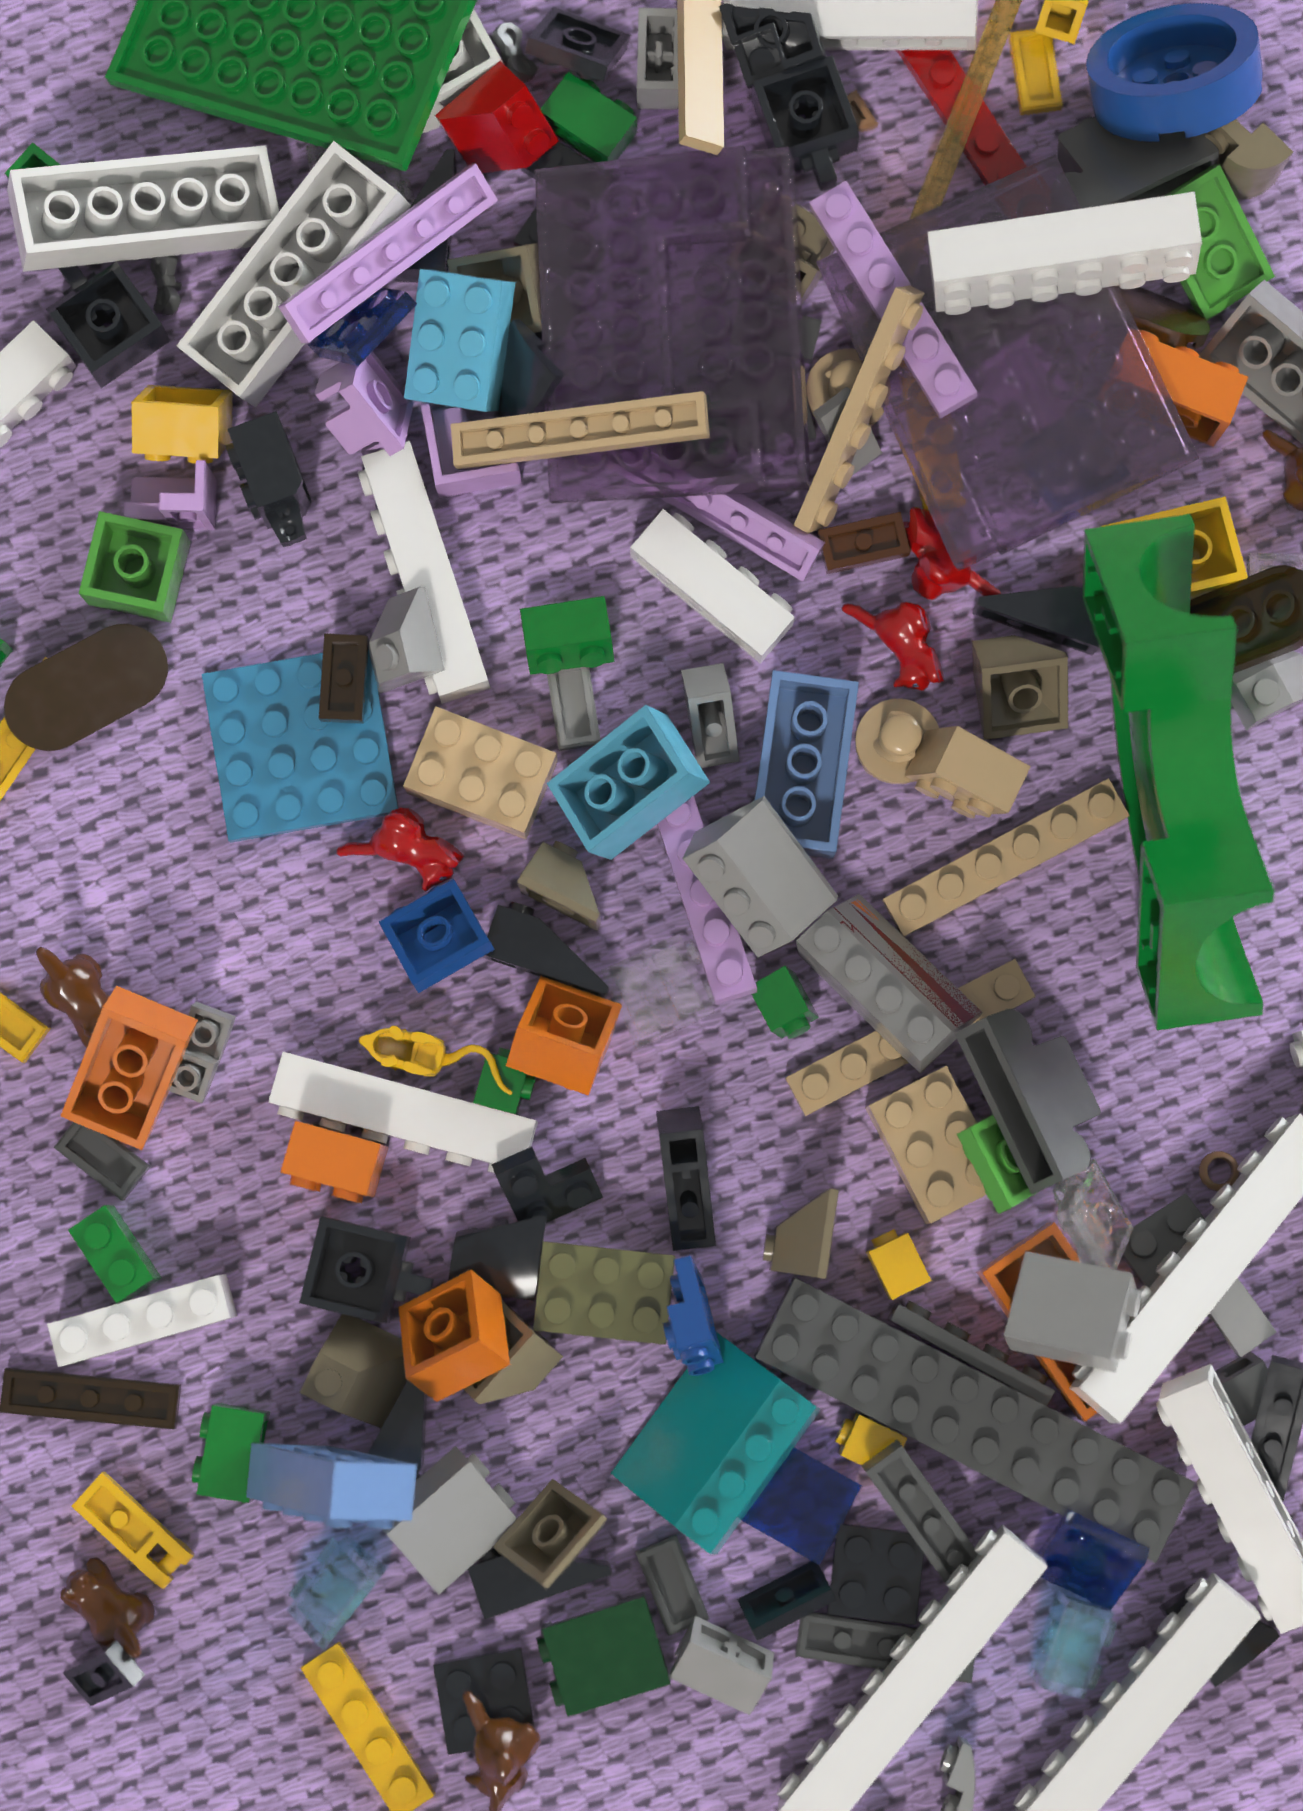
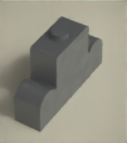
[1049,117,1219,213]
[955,1009,1101,1195]

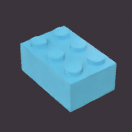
[404,269,516,412]
[546,705,710,860]

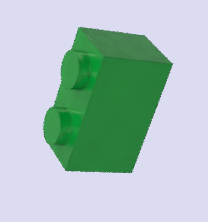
[540,71,637,172]
[520,596,615,675]
[68,1205,162,1304]
[192,1403,270,1503]

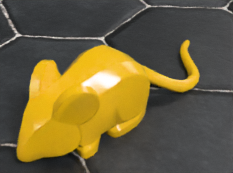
[358,1026,512,1095]

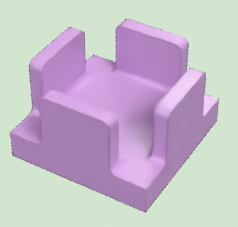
[315,340,414,456]

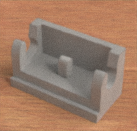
[669,1615,774,1715]

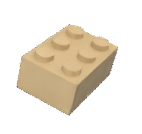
[403,706,558,840]
[865,1065,986,1224]

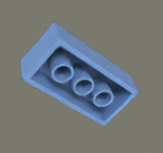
[754,670,859,859]
[246,1443,417,1529]

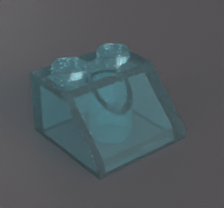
[287,1534,389,1650]
[1028,1589,1117,1699]

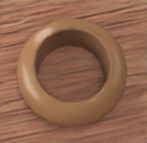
[1199,1151,1239,1191]

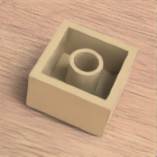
[905,726,1031,818]

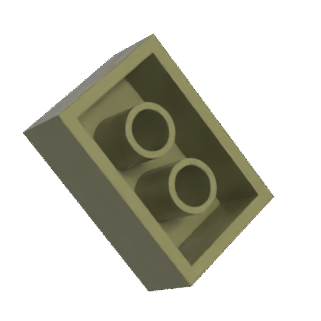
[533,1241,675,1345]

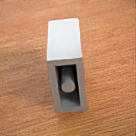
[1004,1251,1141,1373]
[383,1446,517,1595]

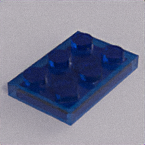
[308,288,417,366]

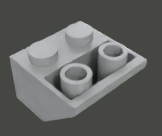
[637,8,678,109]

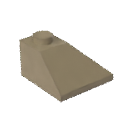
[447,242,549,333]
[972,635,1068,740]
[517,841,601,931]
[762,1189,839,1279]
[464,1300,563,1404]
[299,1314,407,1428]
[493,1479,607,1589]

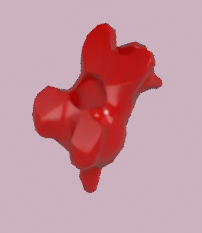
[903,507,1001,600]
[841,602,944,691]
[336,807,465,892]

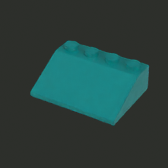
[610,1331,821,1555]

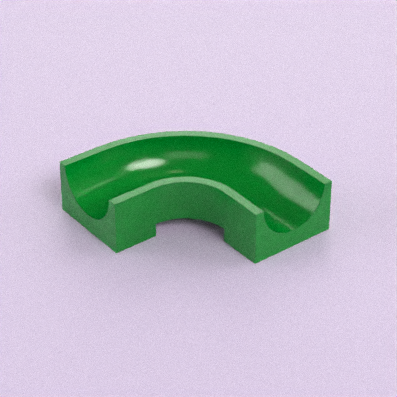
[1083,514,1274,1031]

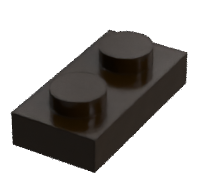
[319,633,369,724]

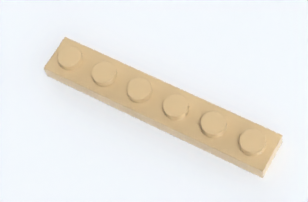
[793,285,924,533]
[451,391,710,470]
[882,778,1130,937]
[785,959,1036,1116]

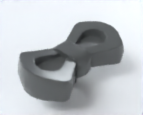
[491,22,538,83]
[150,255,182,315]

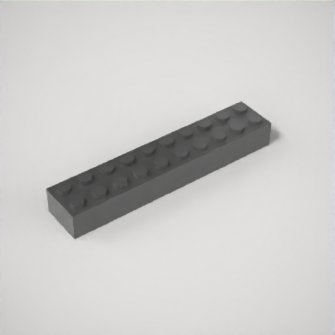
[754,1277,1195,1563]

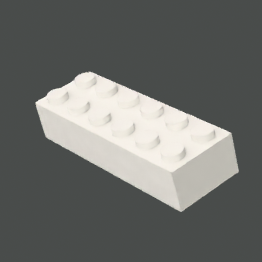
[177,141,411,408]
[7,145,279,272]
[927,192,1202,315]

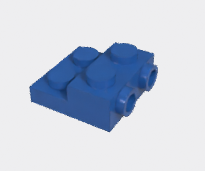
[379,878,495,993]
[663,1255,724,1376]

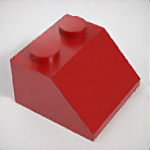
[435,61,559,173]

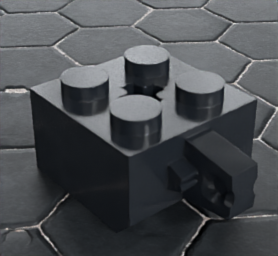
[752,55,859,192]
[46,262,171,388]
[225,411,312,547]
[299,1216,434,1324]

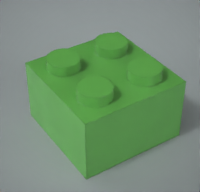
[78,511,191,623]

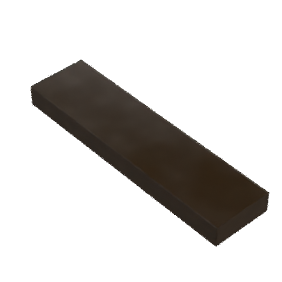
[0,1367,181,1430]

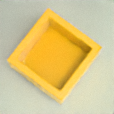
[131,385,233,464]

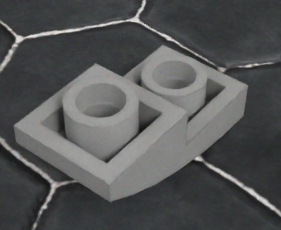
[169,1001,236,1103]
[1207,1278,1276,1357]
[939,1736,975,1811]

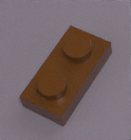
[817,511,910,574]

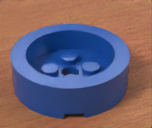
[1086,3,1263,142]

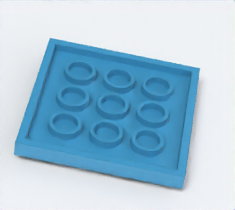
[202,648,399,843]

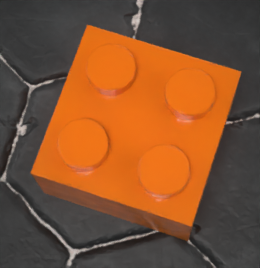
[506,976,622,1096]
[280,1121,389,1203]
[399,1269,510,1402]

